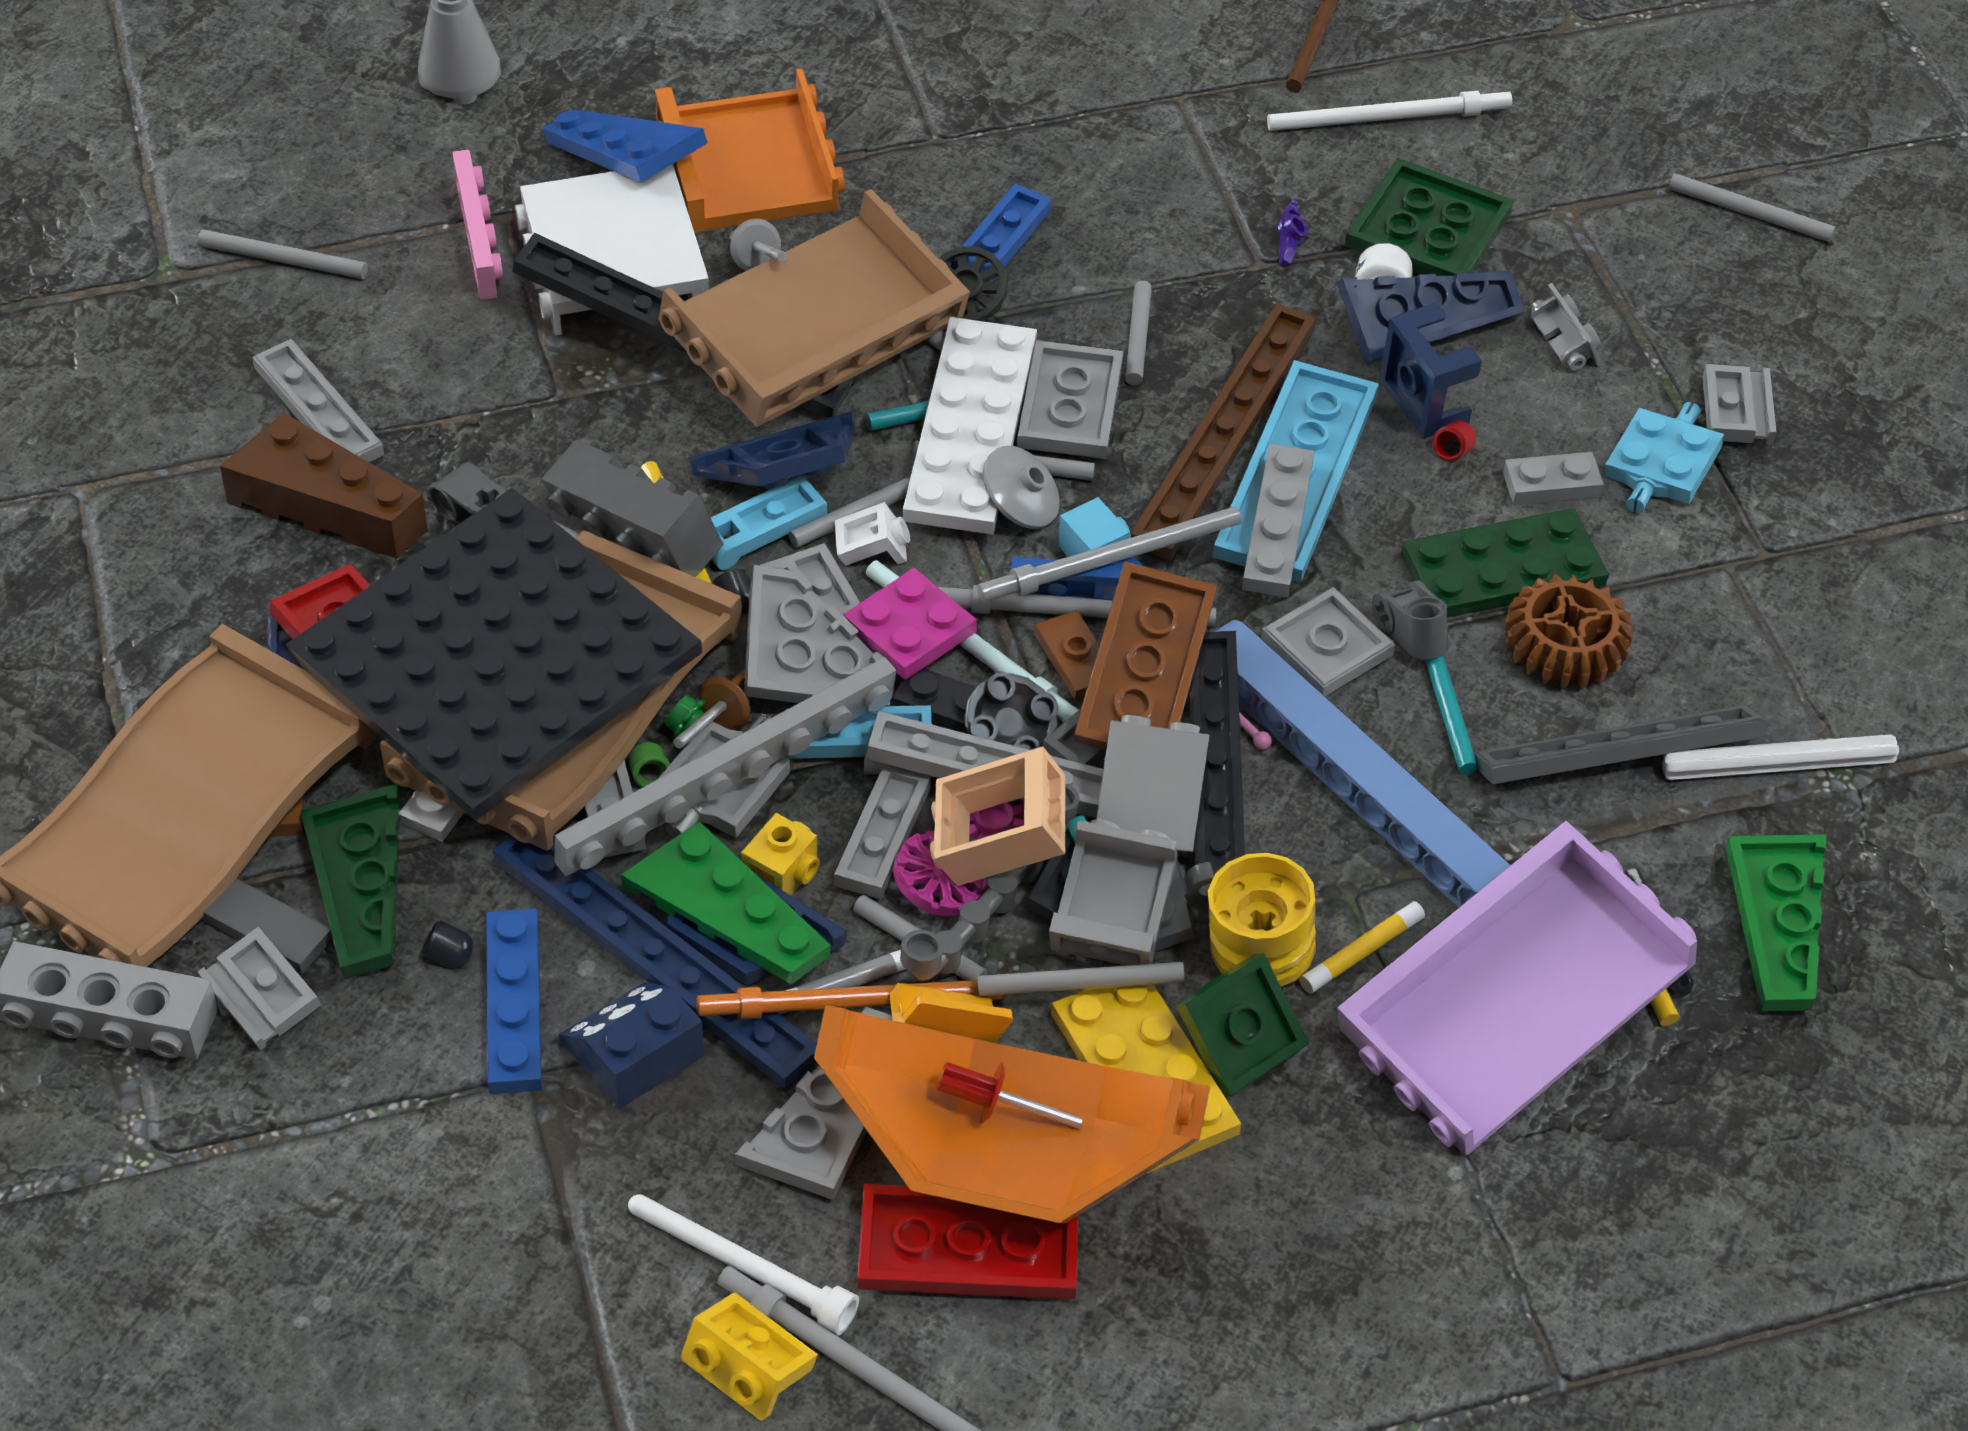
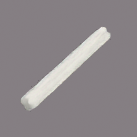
[1662,734,1899,780]

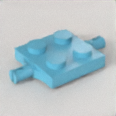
[1604,402,1724,513]

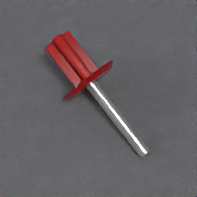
[936,1062,1083,1129]

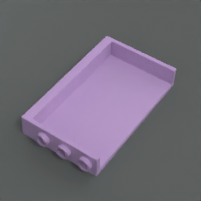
[1337,821,1697,1156]

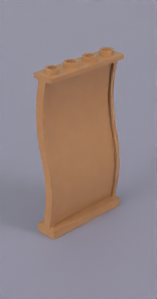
[380,530,743,851]
[0,624,378,967]

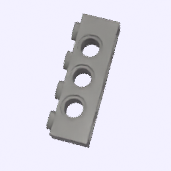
[0,941,218,1060]

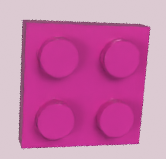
[843,568,977,680]

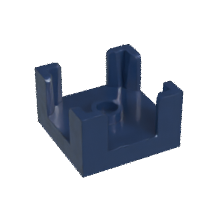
[1379,303,1482,439]

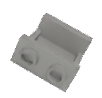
[1096,715,1209,859]
[1049,819,1177,966]

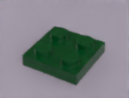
[1175,953,1309,1096]

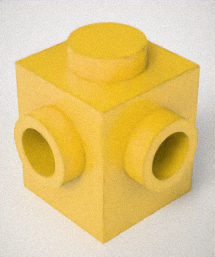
[741,813,820,895]

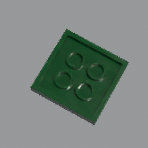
[1345,158,1514,276]

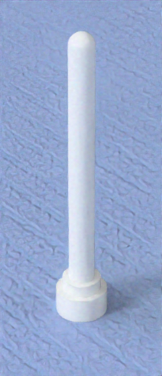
[628,1194,859,1335]

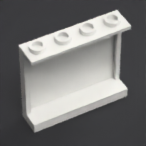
[515,164,709,336]

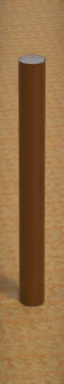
[1286,0,1339,92]

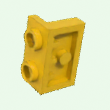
[681,1292,818,1421]

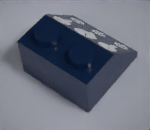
[559,982,704,1109]

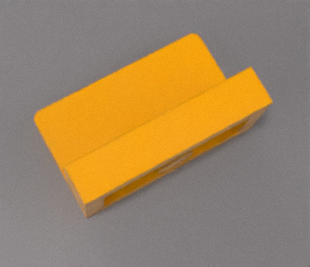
[890,983,1013,1043]

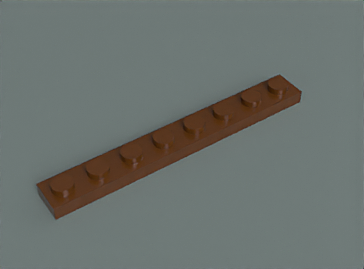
[1130,303,1317,562]

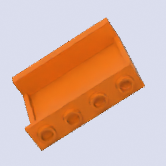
[655,68,845,232]

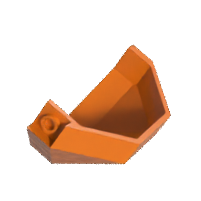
[814,1005,1210,1223]

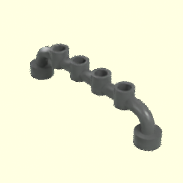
[900,783,1079,980]

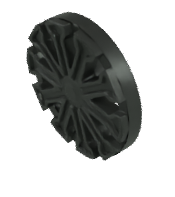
[939,246,1008,322]

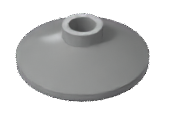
[983,446,1060,529]

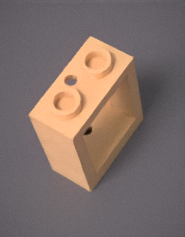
[930,746,1065,886]

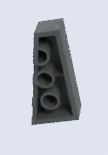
[541,439,724,577]

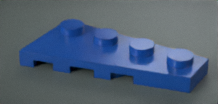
[542,110,708,182]

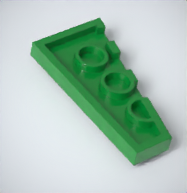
[621,821,830,984]
[1725,834,1827,1011]

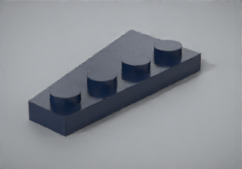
[1337,271,1525,364]

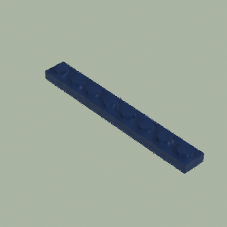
[493,835,817,1090]

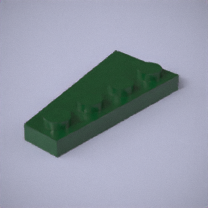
[301,783,401,979]

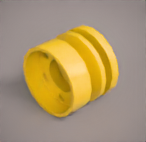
[1208,853,1316,987]

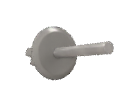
[729,219,787,271]

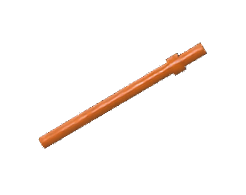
[696,980,1003,1019]

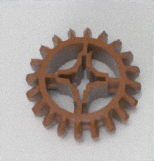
[1504,574,1633,690]

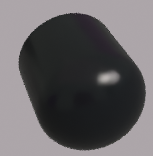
[711,569,750,614]
[421,920,473,969]

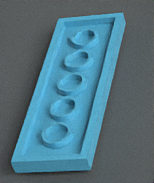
[1213,360,1379,583]

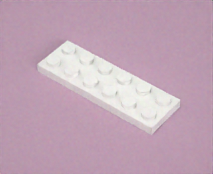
[903,317,1037,534]

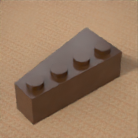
[220,412,428,559]

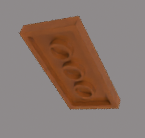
[1074,561,1218,750]

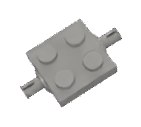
[657,714,790,838]

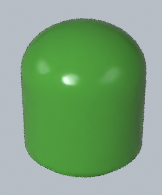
[628,742,670,788]

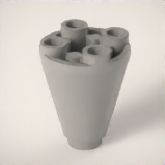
[418,0,501,104]

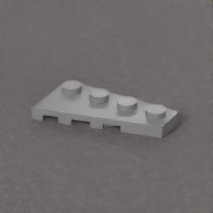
[735,1007,893,1200]

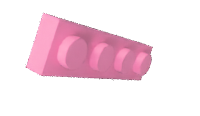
[452,150,503,300]

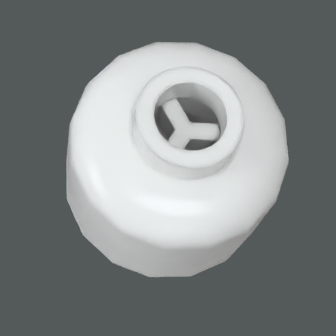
[1355,243,1413,280]

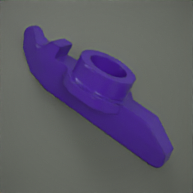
[1278,199,1308,267]

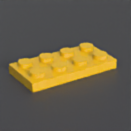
[1051,984,1241,1173]

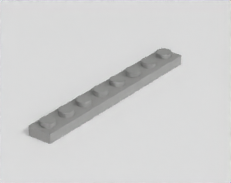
[555,657,896,876]

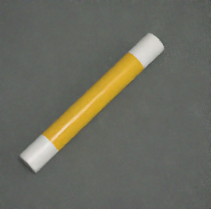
[1299,901,1425,994]

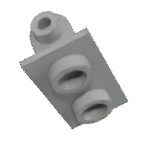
[1530,283,1602,371]

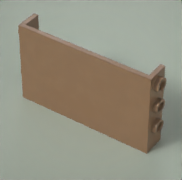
[658,189,970,427]

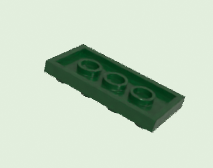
[1401,508,1609,618]

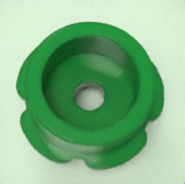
[665,695,706,738]

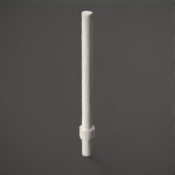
[1267,90,1512,131]

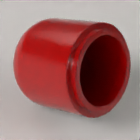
[1432,420,1476,461]

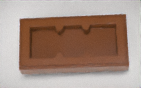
[1034,610,1100,701]

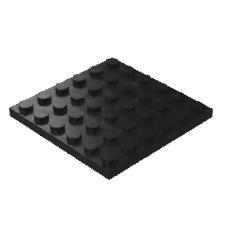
[286,488,703,821]

